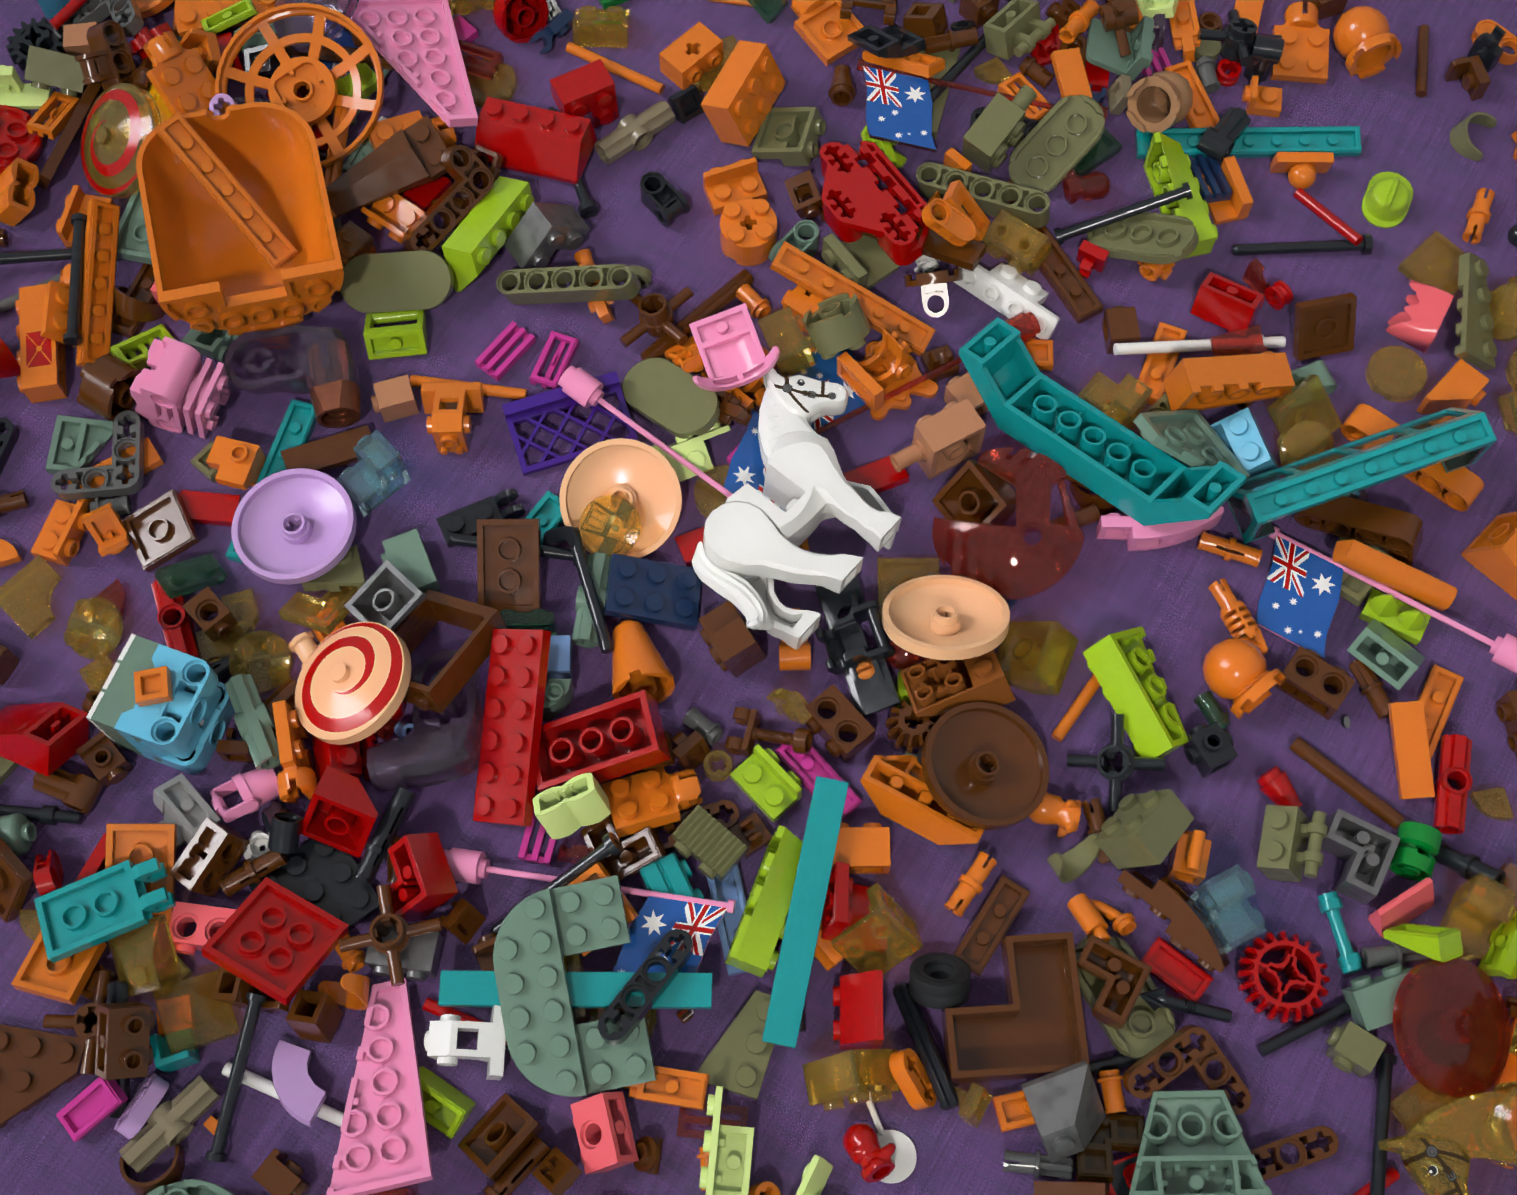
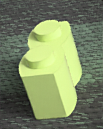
[532,773,611,839]

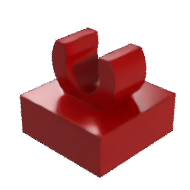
[1076,240,1110,279]

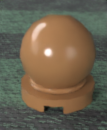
[1126,71,1193,133]

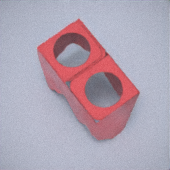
[1385,280,1454,353]

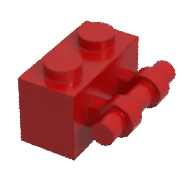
[1190,272,1265,337]
[312,732,379,785]

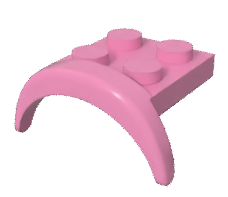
[689,303,780,392]

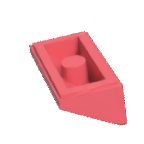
[1368,878,1434,938]

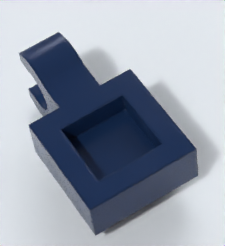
[529,8,574,55]

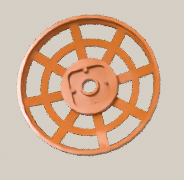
[215,3,384,168]

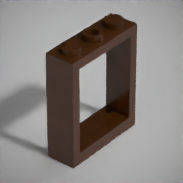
[393,589,508,714]

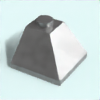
[344,560,426,631]
[1021,1060,1106,1163]

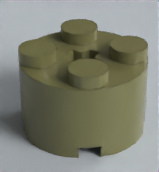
[802,293,871,360]

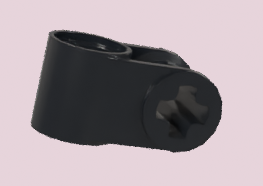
[640,171,690,228]

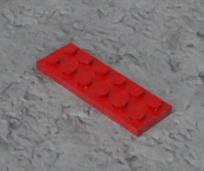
[473,629,551,826]

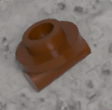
[633,1136,663,1175]

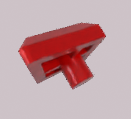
[1029,24,1061,66]

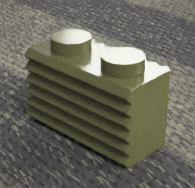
[672,805,748,881]

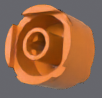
[720,198,777,266]

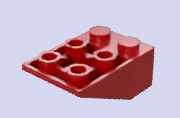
[0,702,89,777]

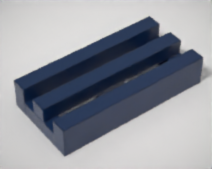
[1189,154,1233,203]

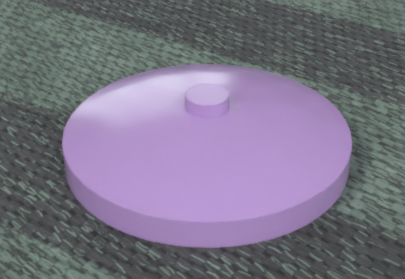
[231,468,357,585]

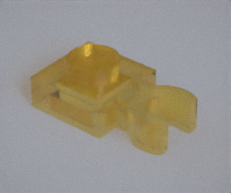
[766,688,812,724]

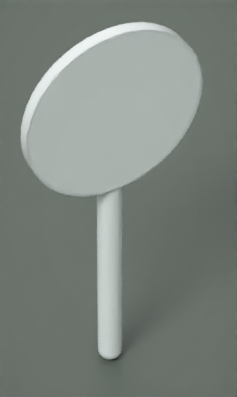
[854,1069,917,1184]

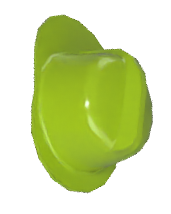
[1361,171,1413,228]

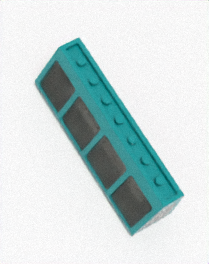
[1227,407,1497,544]

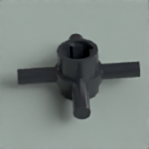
[1198,9,1282,66]
[1067,714,1166,811]

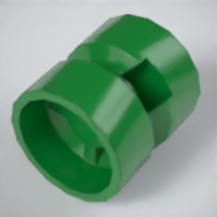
[1389,821,1443,881]

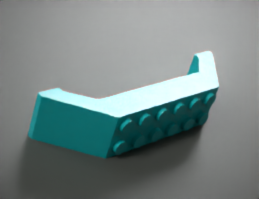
[959,317,1247,526]

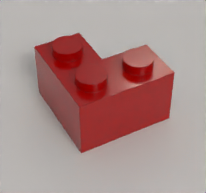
[549,59,619,128]
[387,832,458,922]

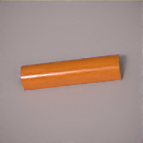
[1332,539,1458,611]

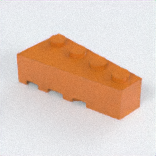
[1163,351,1295,411]

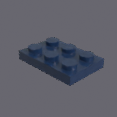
[604,553,701,631]

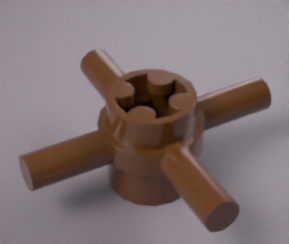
[1099,0,1139,58]
[619,286,694,348]
[338,884,442,987]
[43,971,111,1076]

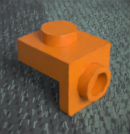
[82,503,130,557]

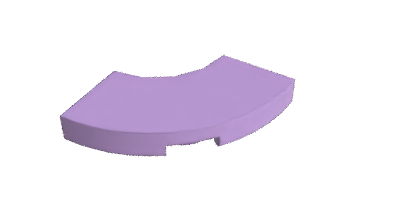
[272,1040,327,1127]

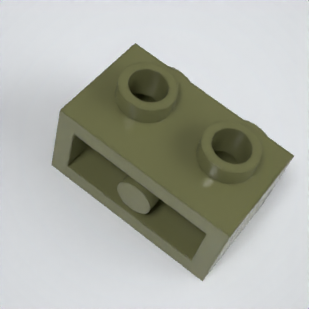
[24,45,87,97]

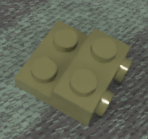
[751,107,826,166]

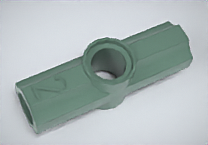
[572,552,610,649]
[224,674,280,771]

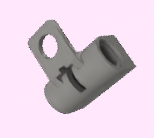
[153,773,221,849]

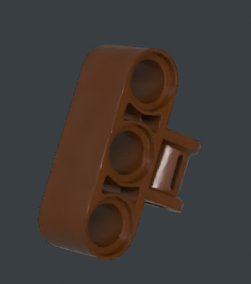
[74,20,140,106]

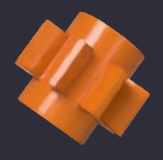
[1137,261,1175,281]

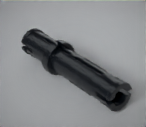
[353,786,416,885]

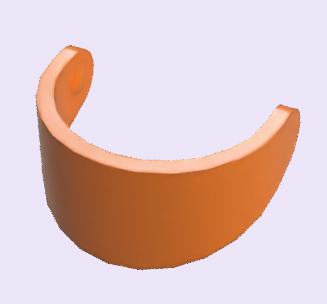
[317,973,370,1011]

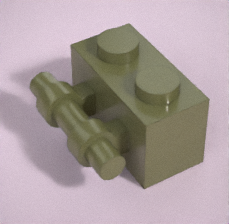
[983,0,1056,60]
[1256,805,1328,882]

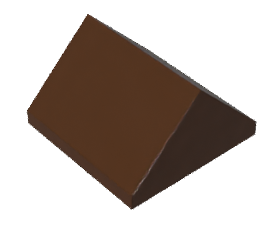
[457,1093,544,1182]

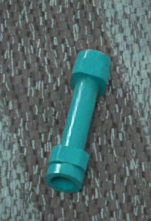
[1317,891,1363,975]

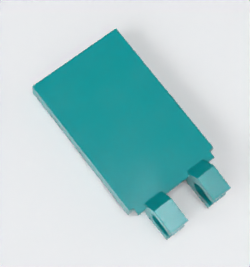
[34,857,176,963]

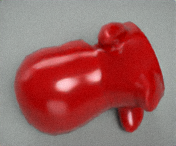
[843,1123,896,1182]

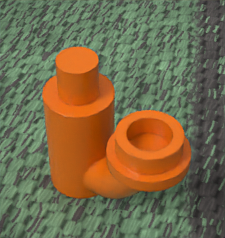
[1067,893,1137,943]

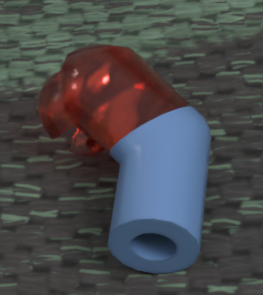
[375,719,417,741]

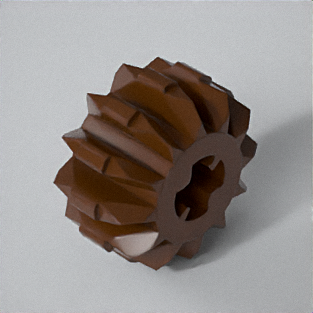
[885,700,939,753]

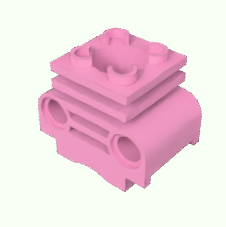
[129,336,231,439]

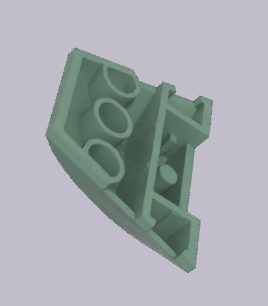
[1129,1090,1272,1195]

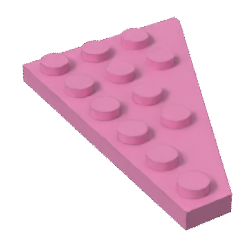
[339,0,478,127]

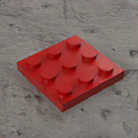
[201,877,349,1006]

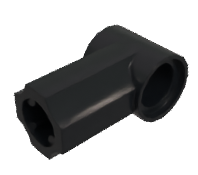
[1243,34,1284,85]
[1197,107,1251,163]
[261,802,302,854]

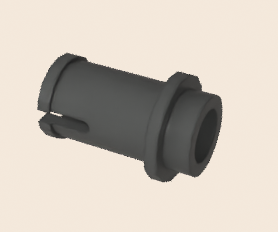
[1194,56,1221,94]
[90,495,132,515]
[682,707,724,746]

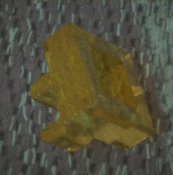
[78,654,114,692]
[954,1082,992,1128]

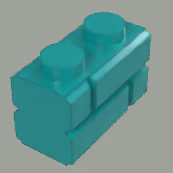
[639,853,704,899]

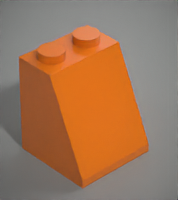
[1461,511,1517,601]

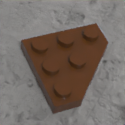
[0,1024,85,1129]

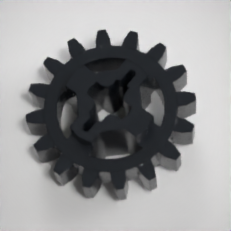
[6,17,66,71]

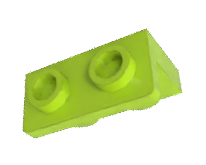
[730,744,802,823]

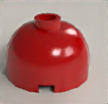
[493,0,549,43]

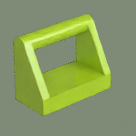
[363,310,428,360]

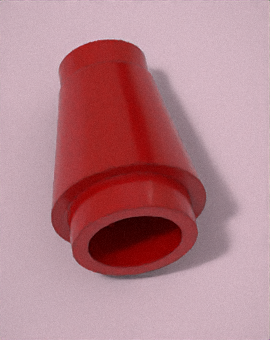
[1256,765,1303,807]

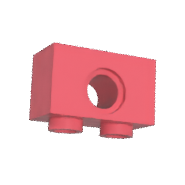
[570,1091,639,1174]

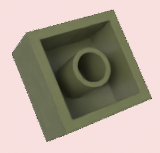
[1094,789,1194,869]

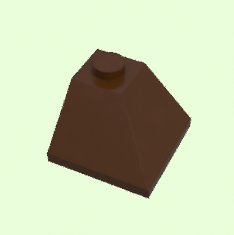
[931,459,1024,546]

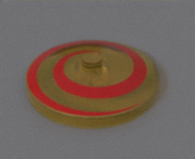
[81,83,161,199]

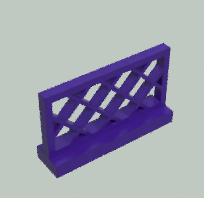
[502,371,638,476]

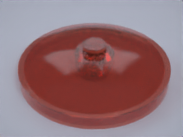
[1393,958,1511,1098]

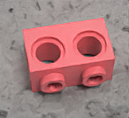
[165,901,236,955]

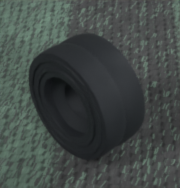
[909,953,971,1009]

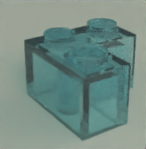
[336,430,411,517]
[1190,864,1267,954]

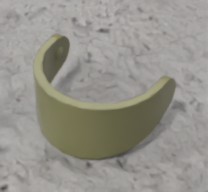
[1449,112,1497,161]
[1047,833,1101,884]

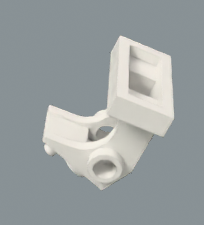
[424,1005,506,1080]

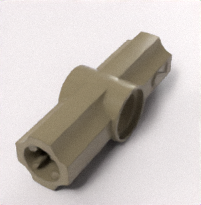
[594,100,675,165]
[119,1075,221,1174]

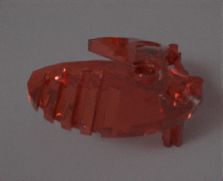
[932,447,1085,600]

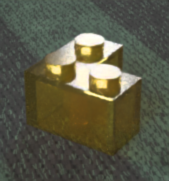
[1077,371,1153,431]
[1439,873,1517,964]
[802,1049,901,1112]

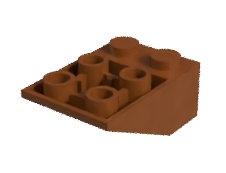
[900,649,1016,717]

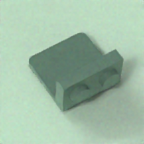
[1085,16,1155,81]

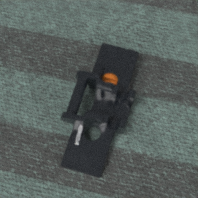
[814,575,901,718]

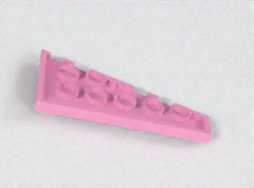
[326,978,434,1195]

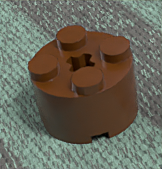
[77,353,141,422]

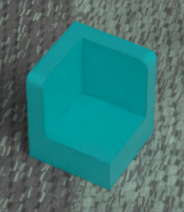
[150,1029,201,1073]

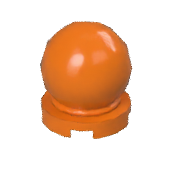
[1333,5,1402,79]
[1202,638,1287,720]

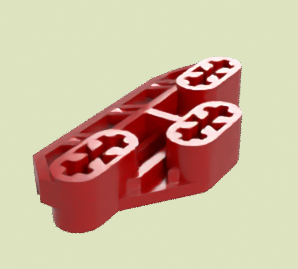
[819,141,930,266]

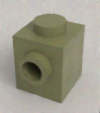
[1325,1021,1387,1078]

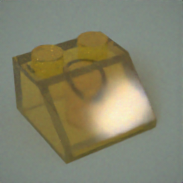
[997,621,1079,695]

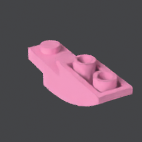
[1096,506,1224,551]

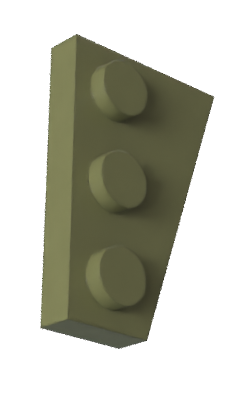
[697,990,775,1101]

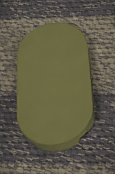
[1008,95,1105,194]
[1087,210,1199,264]
[340,250,454,313]
[622,358,720,439]
[1075,936,1175,1060]

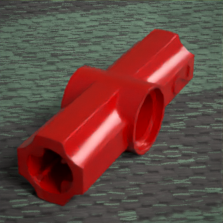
[151,575,201,659]
[1433,734,1473,835]

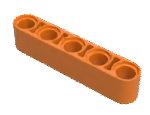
[1340,404,1484,512]

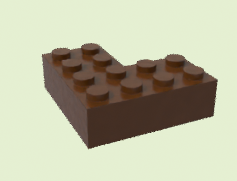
[941,932,1090,1084]

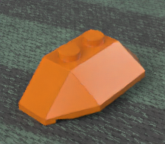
[860,755,984,845]

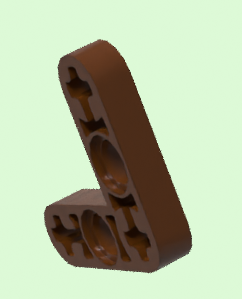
[1123,1024,1251,1115]

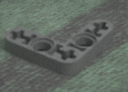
[62,0,144,37]
[50,410,145,501]

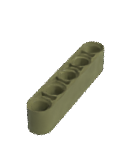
[916,162,1051,228]
[496,264,641,305]

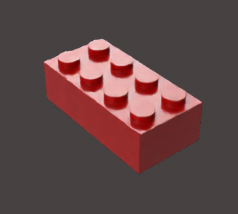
[536,690,671,792]

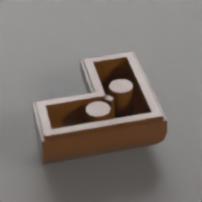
[580,815,666,883]
[1077,934,1153,1029]

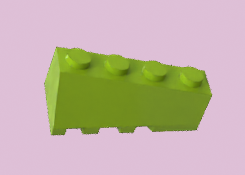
[1143,132,1218,259]
[442,176,534,292]
[1082,626,1189,758]
[724,825,803,978]

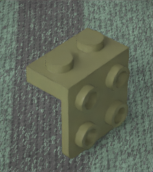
[821,233,900,290]

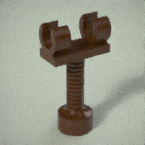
[724,707,813,757]

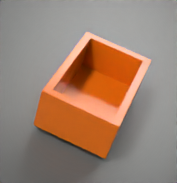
[700,40,786,147]

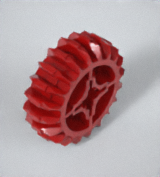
[1236,931,1330,1024]

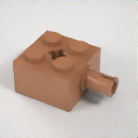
[890,398,986,480]

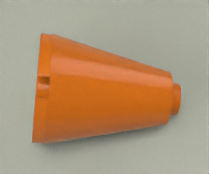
[612,620,675,704]

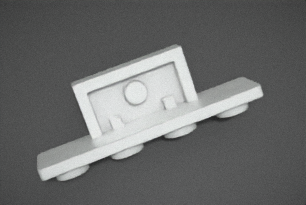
[954,263,1060,340]

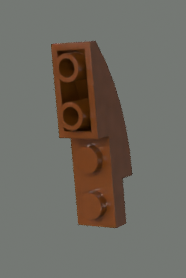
[1117,868,1230,973]

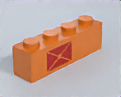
[15,284,67,403]

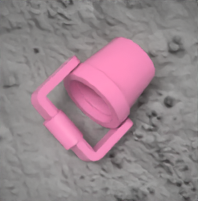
[210,768,279,823]

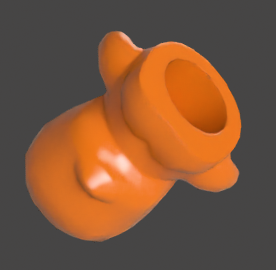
[1029,792,1081,838]

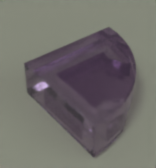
[1152,14,1165,52]

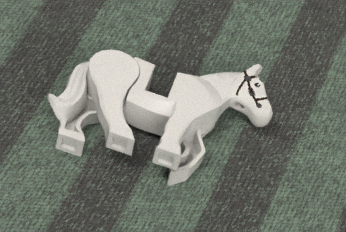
[692,368,902,650]

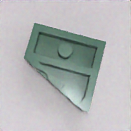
[45,415,113,474]

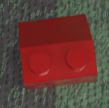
[300,765,378,858]
[832,970,884,1050]

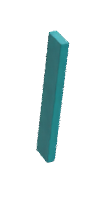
[225,399,317,564]

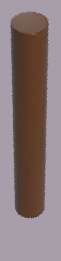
[1415,24,1430,98]

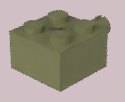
[962,85,1037,175]

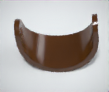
[113,286,165,322]
[1070,482,1117,515]
[119,1144,184,1195]

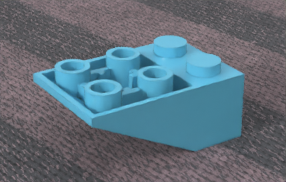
[1170,407,1278,479]

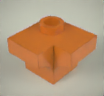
[206,435,266,490]

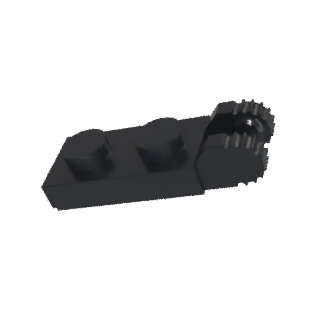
[436,488,526,548]

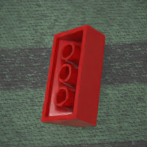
[475,96,597,184]

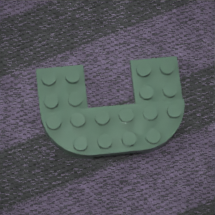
[493,875,657,1097]

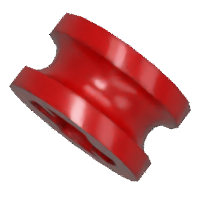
[1216,58,1242,87]
[1264,280,1293,310]

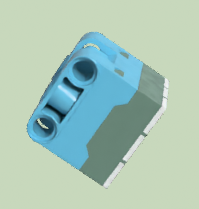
[86,634,235,775]

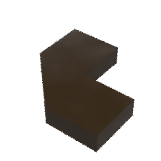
[1076,1114,1145,1183]

